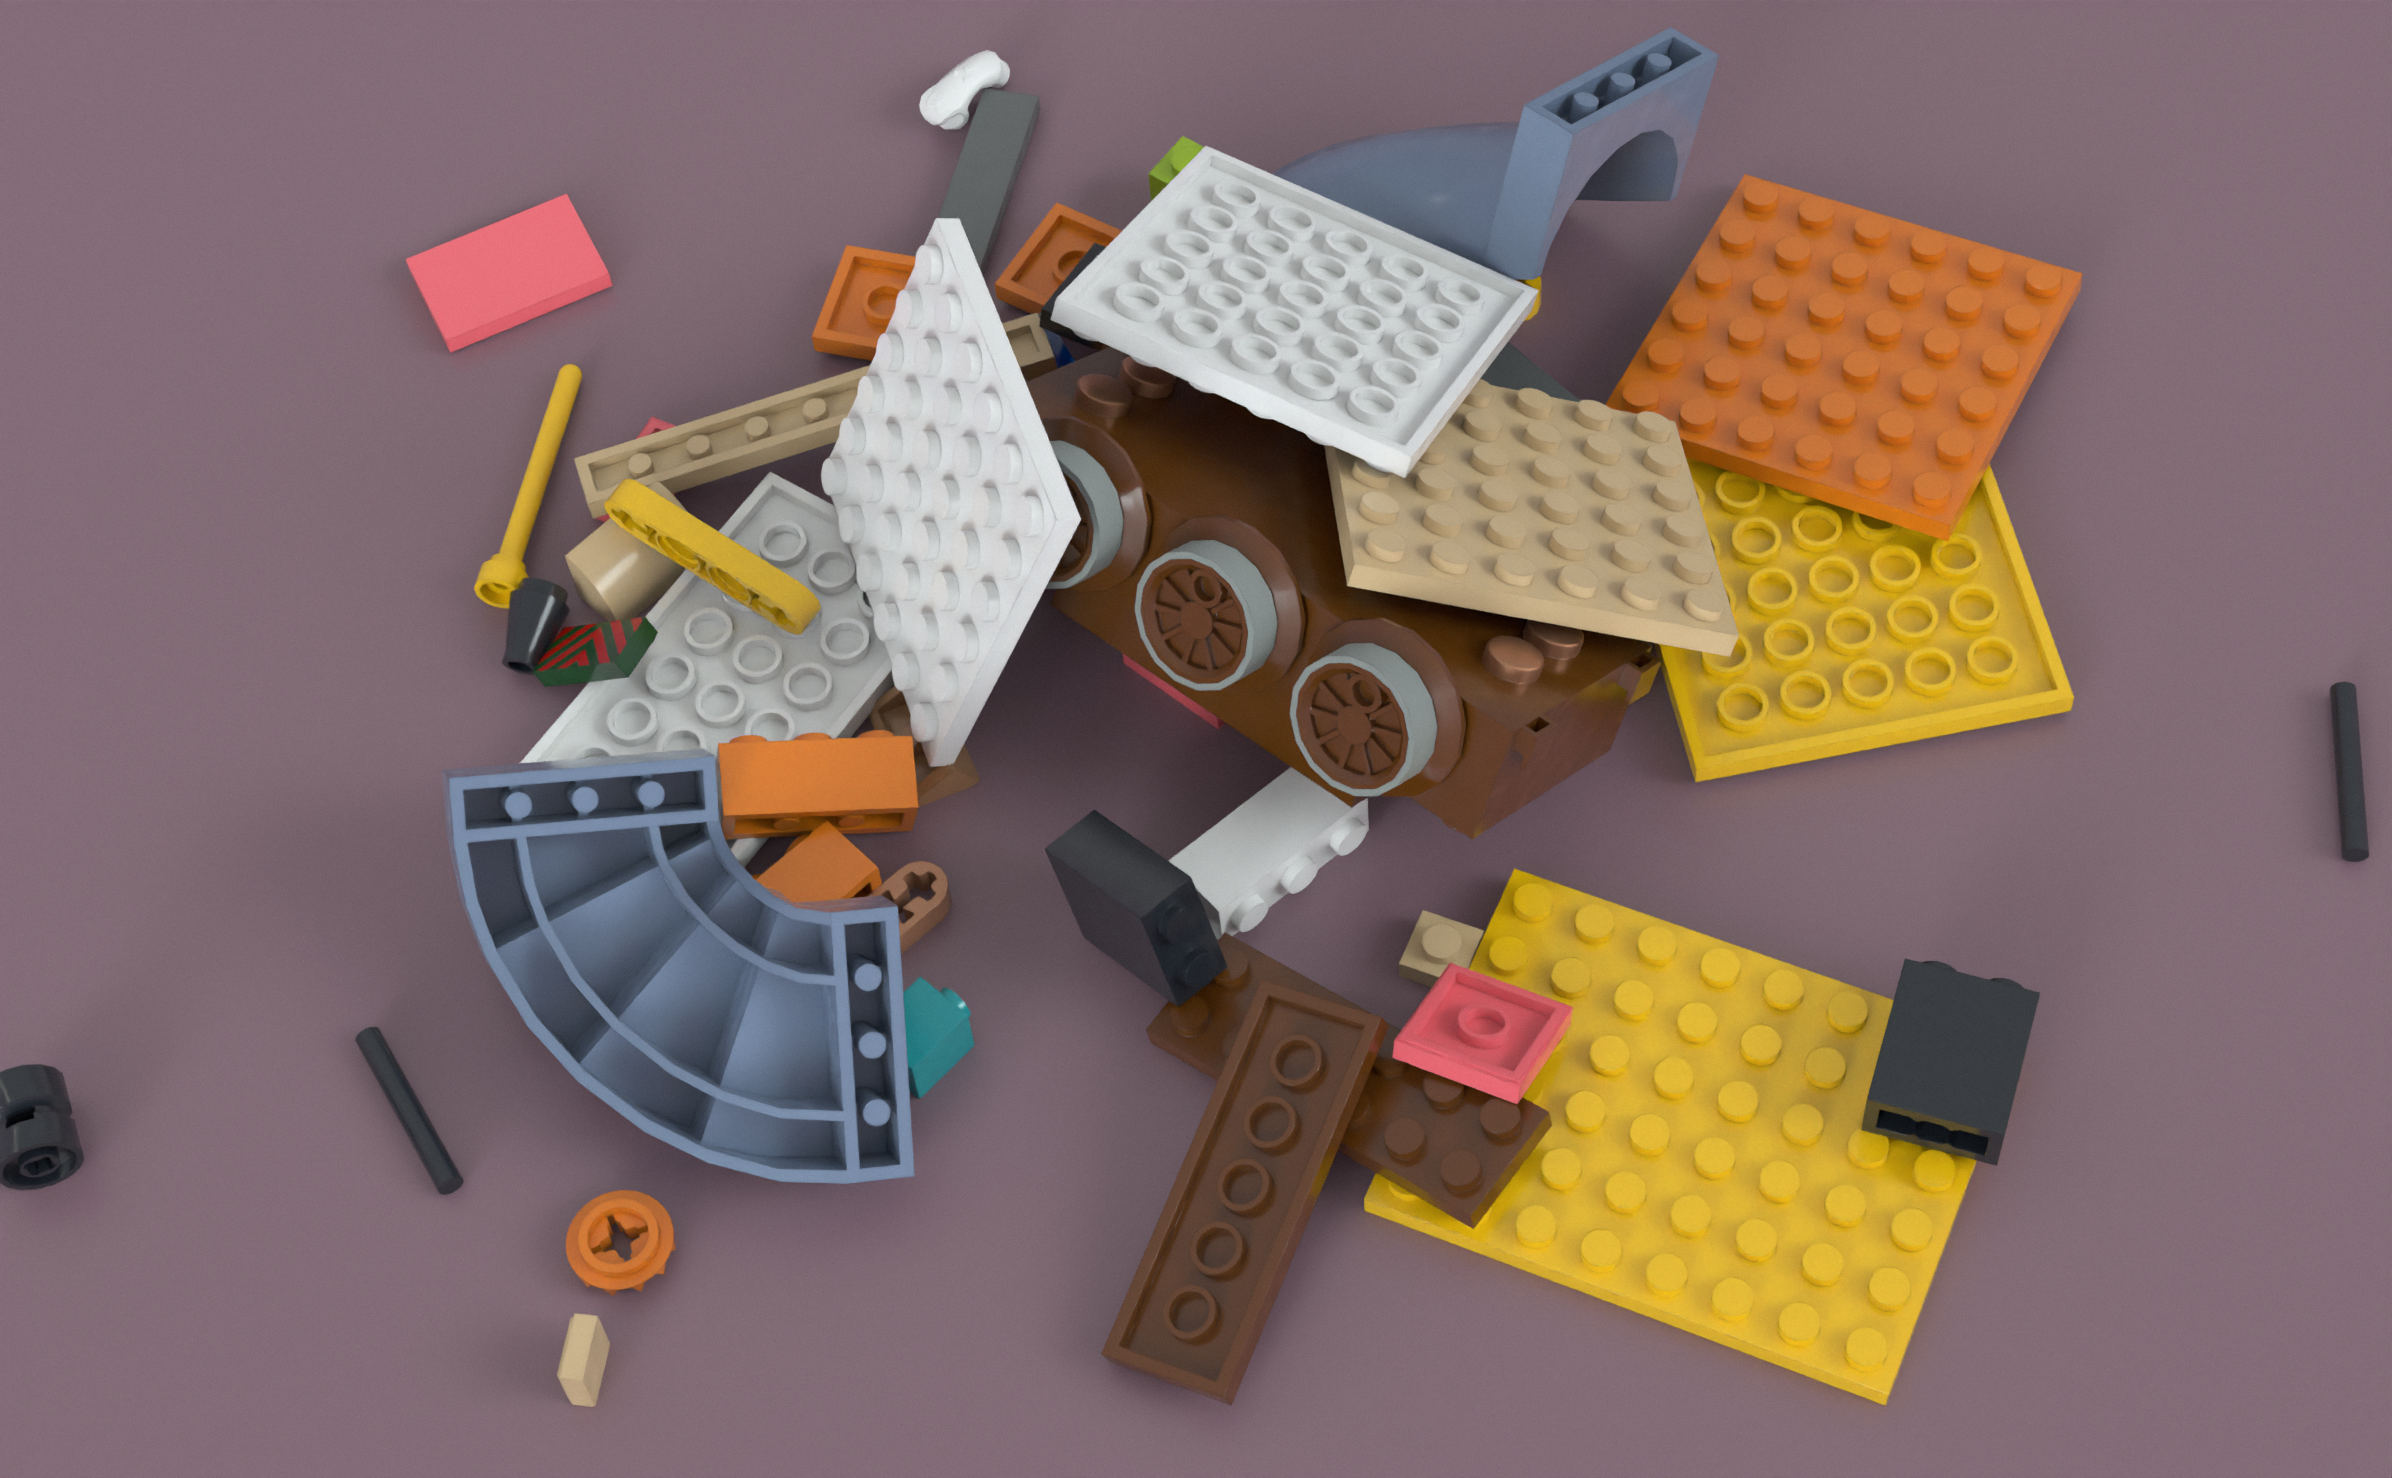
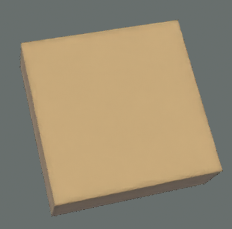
[557,1313,610,1407]

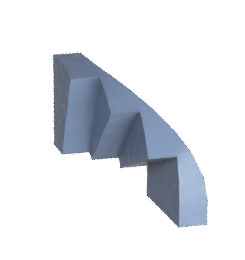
[442,748,915,1184]

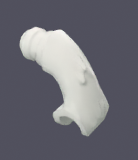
[919,50,1010,130]

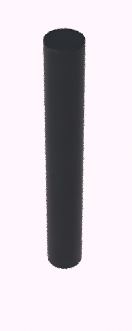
[2330,682,2369,862]
[355,1027,464,1195]

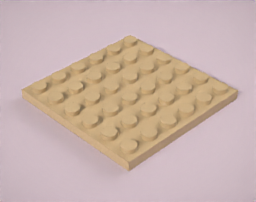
[1324,379,1739,657]

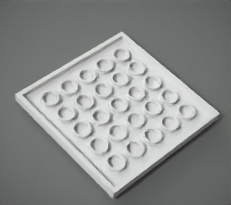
[1051,146,1539,478]
[821,218,1081,767]

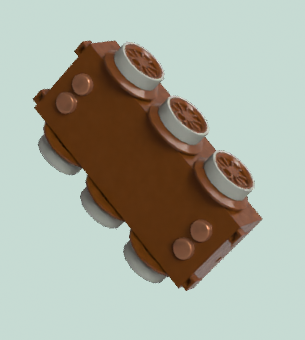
[1024,344,1662,839]

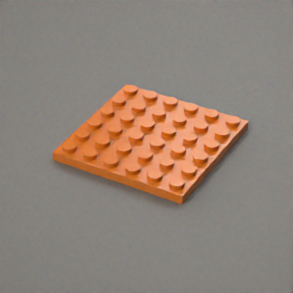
[1605,174,2083,541]

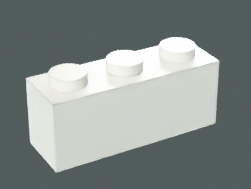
[1168,767,1369,940]

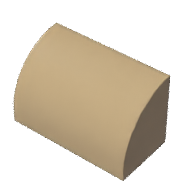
[565,480,687,622]

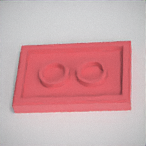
[405,193,613,353]

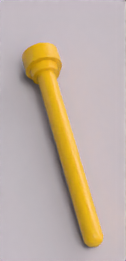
[474,364,582,609]

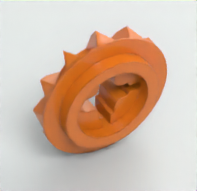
[566,1190,676,1296]

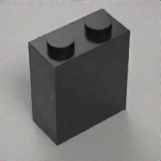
[1045,809,1228,1008]
[1861,958,2040,1166]

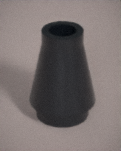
[502,578,570,675]

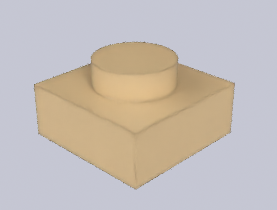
[1399,910,1484,987]

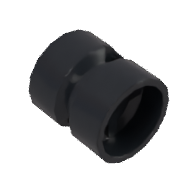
[0,1064,84,1190]

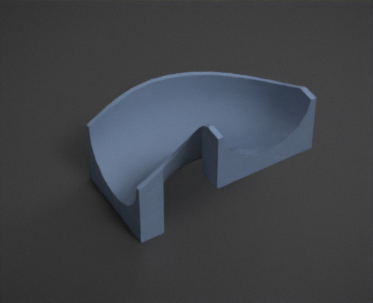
[1272,27,1719,280]

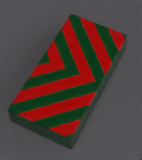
[532,617,658,687]

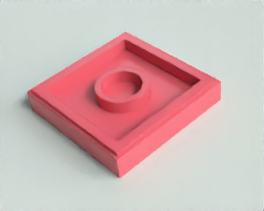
[1392,963,1573,1104]

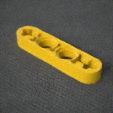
[604,478,821,635]

